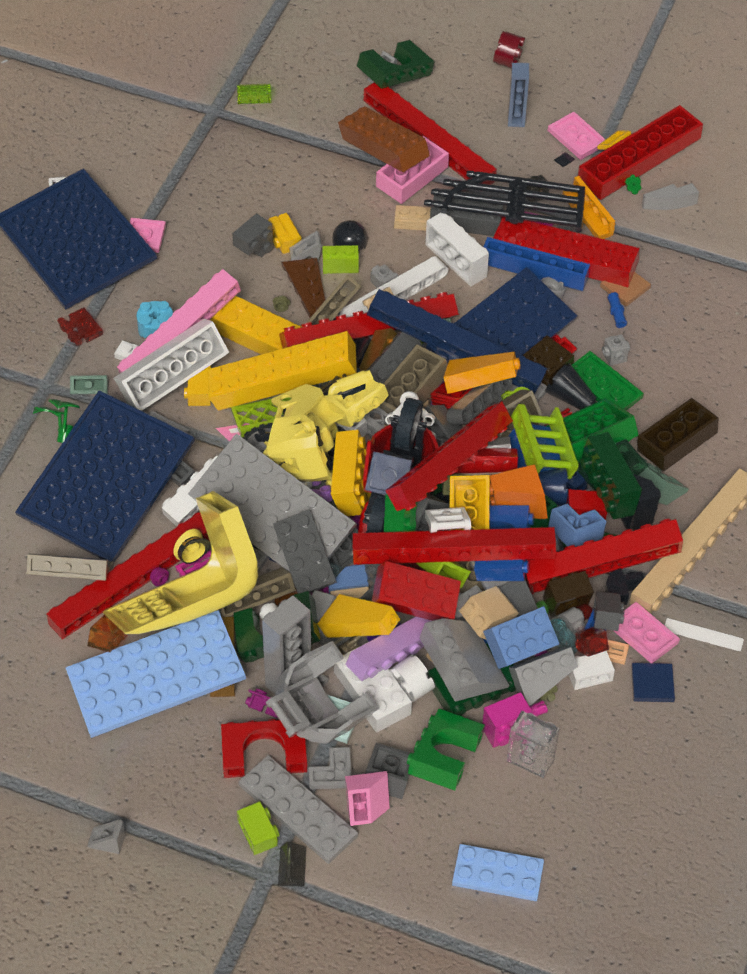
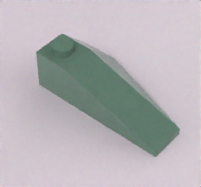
[617,445,689,505]

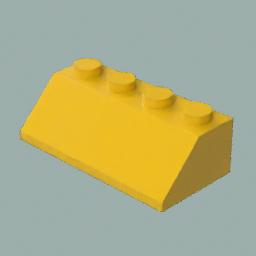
[449,475,490,530]

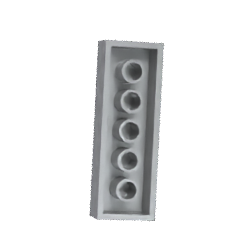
[262,596,311,695]

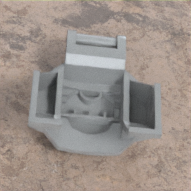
[266,641,379,744]

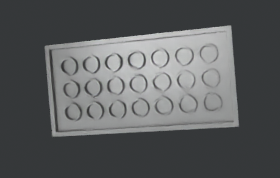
[188,433,357,572]

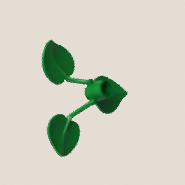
[33,399,80,443]

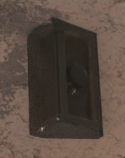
[278,841,306,887]

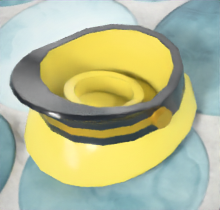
[174,529,211,564]

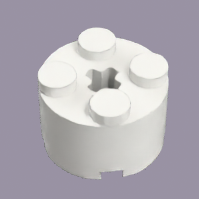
[390,654,435,702]

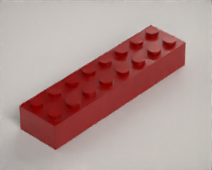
[578,105,703,200]
[493,217,640,288]
[525,519,683,594]

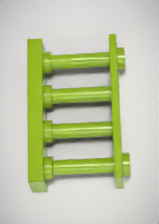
[511,404,579,479]

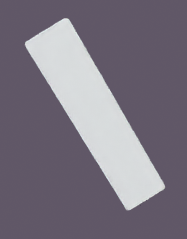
[665,618,744,651]

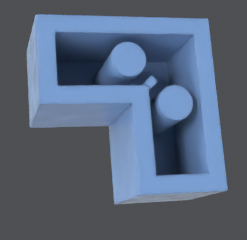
[548,504,606,547]

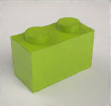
[322,245,359,274]
[237,802,280,855]

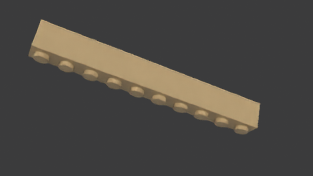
[629,468,747,614]

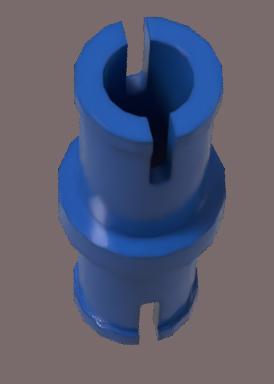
[607,292,627,328]

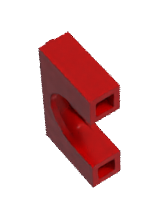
[221,719,307,778]

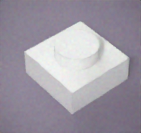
[114,340,138,360]

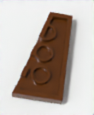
[282,258,325,318]

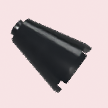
[545,363,597,410]

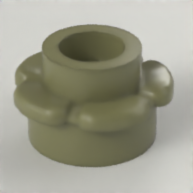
[273,295,290,312]

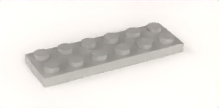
[238,755,358,864]

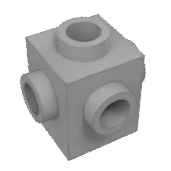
[602,334,630,366]

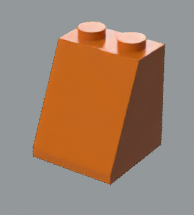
[490,464,548,519]

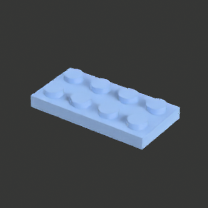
[452,844,544,901]

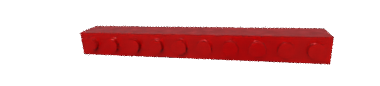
[364,82,497,191]
[279,292,459,349]
[385,401,513,511]
[46,512,210,640]
[353,527,556,565]

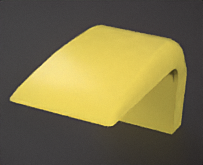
[103,491,258,634]

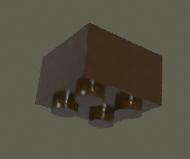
[522,336,574,386]
[543,571,594,618]

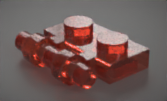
[57,307,103,346]

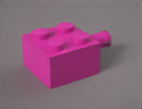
[482,692,548,748]

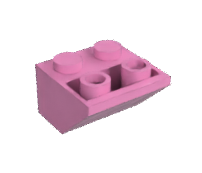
[345,771,390,826]

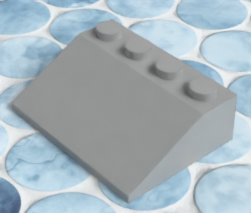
[419,618,509,701]

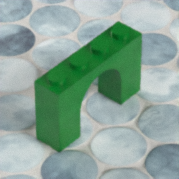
[407,709,485,791]

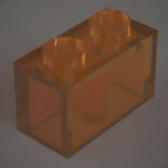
[87,615,127,652]

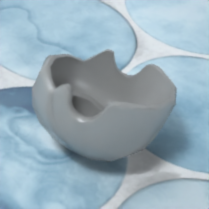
[541,277,567,298]

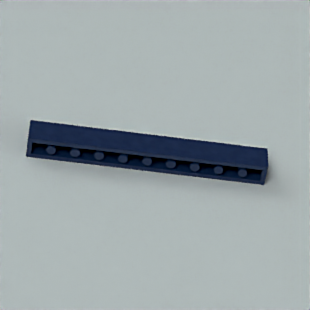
[367,289,547,395]

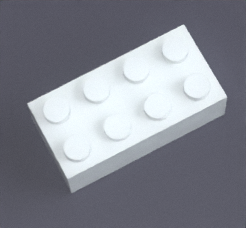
[426,213,489,287]
[334,646,412,733]

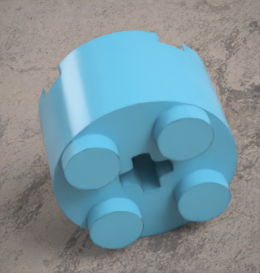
[137,301,173,338]

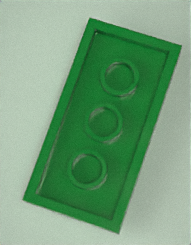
[572,351,644,411]

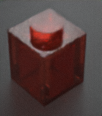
[575,627,609,657]

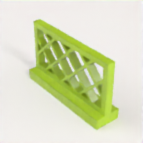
[231,397,291,437]

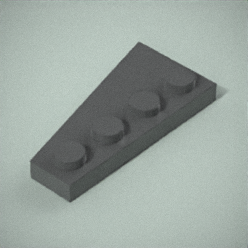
[367,331,423,384]

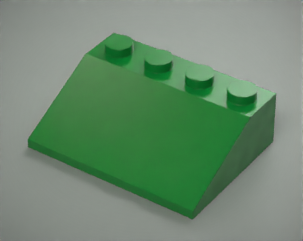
[546,398,639,465]

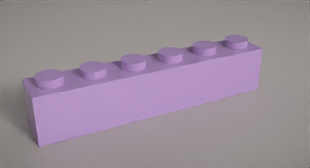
[345,617,431,681]

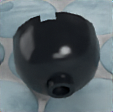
[332,220,367,253]

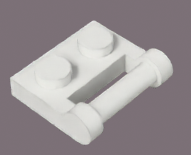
[425,507,471,533]

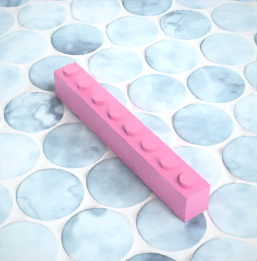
[117,269,241,373]

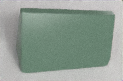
[70,375,108,394]

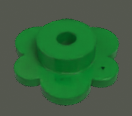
[625,175,642,195]

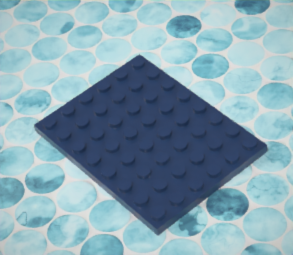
[0,168,157,310]
[15,390,195,562]

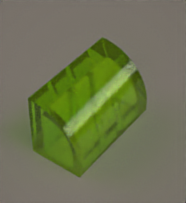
[237,84,271,104]

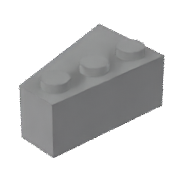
[509,646,578,706]

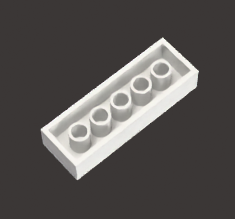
[114,319,229,411]

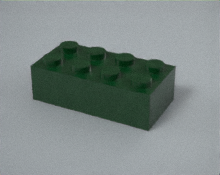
[580,432,642,520]

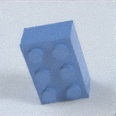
[483,606,559,669]

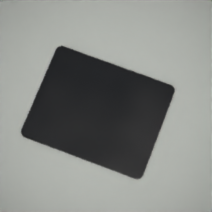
[554,152,575,167]

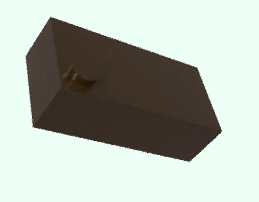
[637,398,719,471]

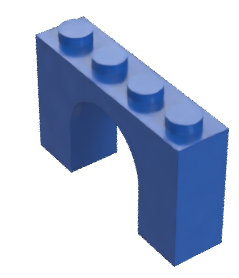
[474,505,534,581]

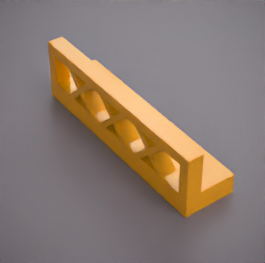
[562,176,615,239]

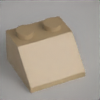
[459,586,519,639]

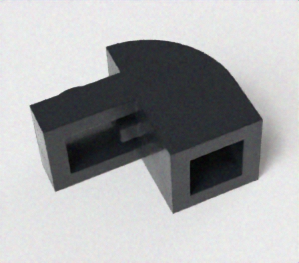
[605,568,644,605]

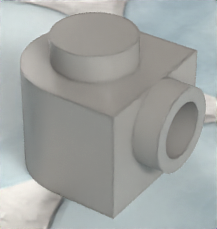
[558,607,586,635]

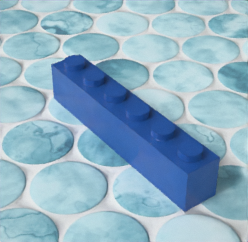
[483,237,590,291]

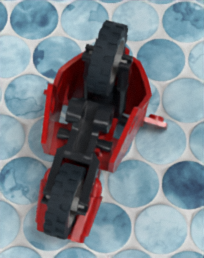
[358,398,439,533]

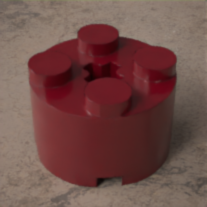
[493,31,526,69]

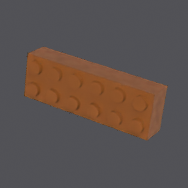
[338,106,430,172]

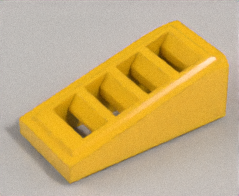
[597,130,631,150]

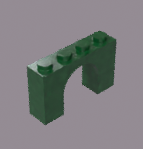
[357,40,435,89]
[233,591,321,663]
[427,644,516,716]

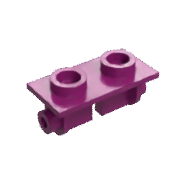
[245,688,279,719]

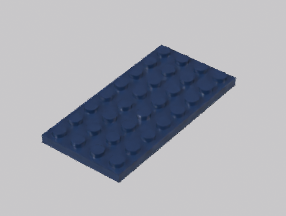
[426,267,577,364]

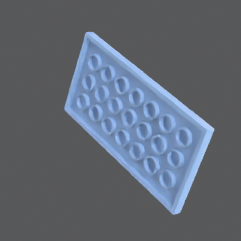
[65,610,246,738]

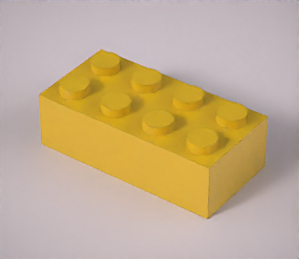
[331,430,367,516]

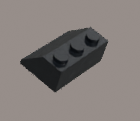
[620,474,661,531]

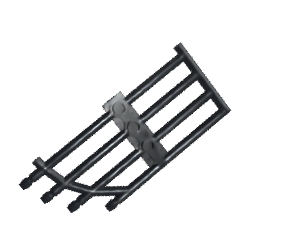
[424,171,585,233]

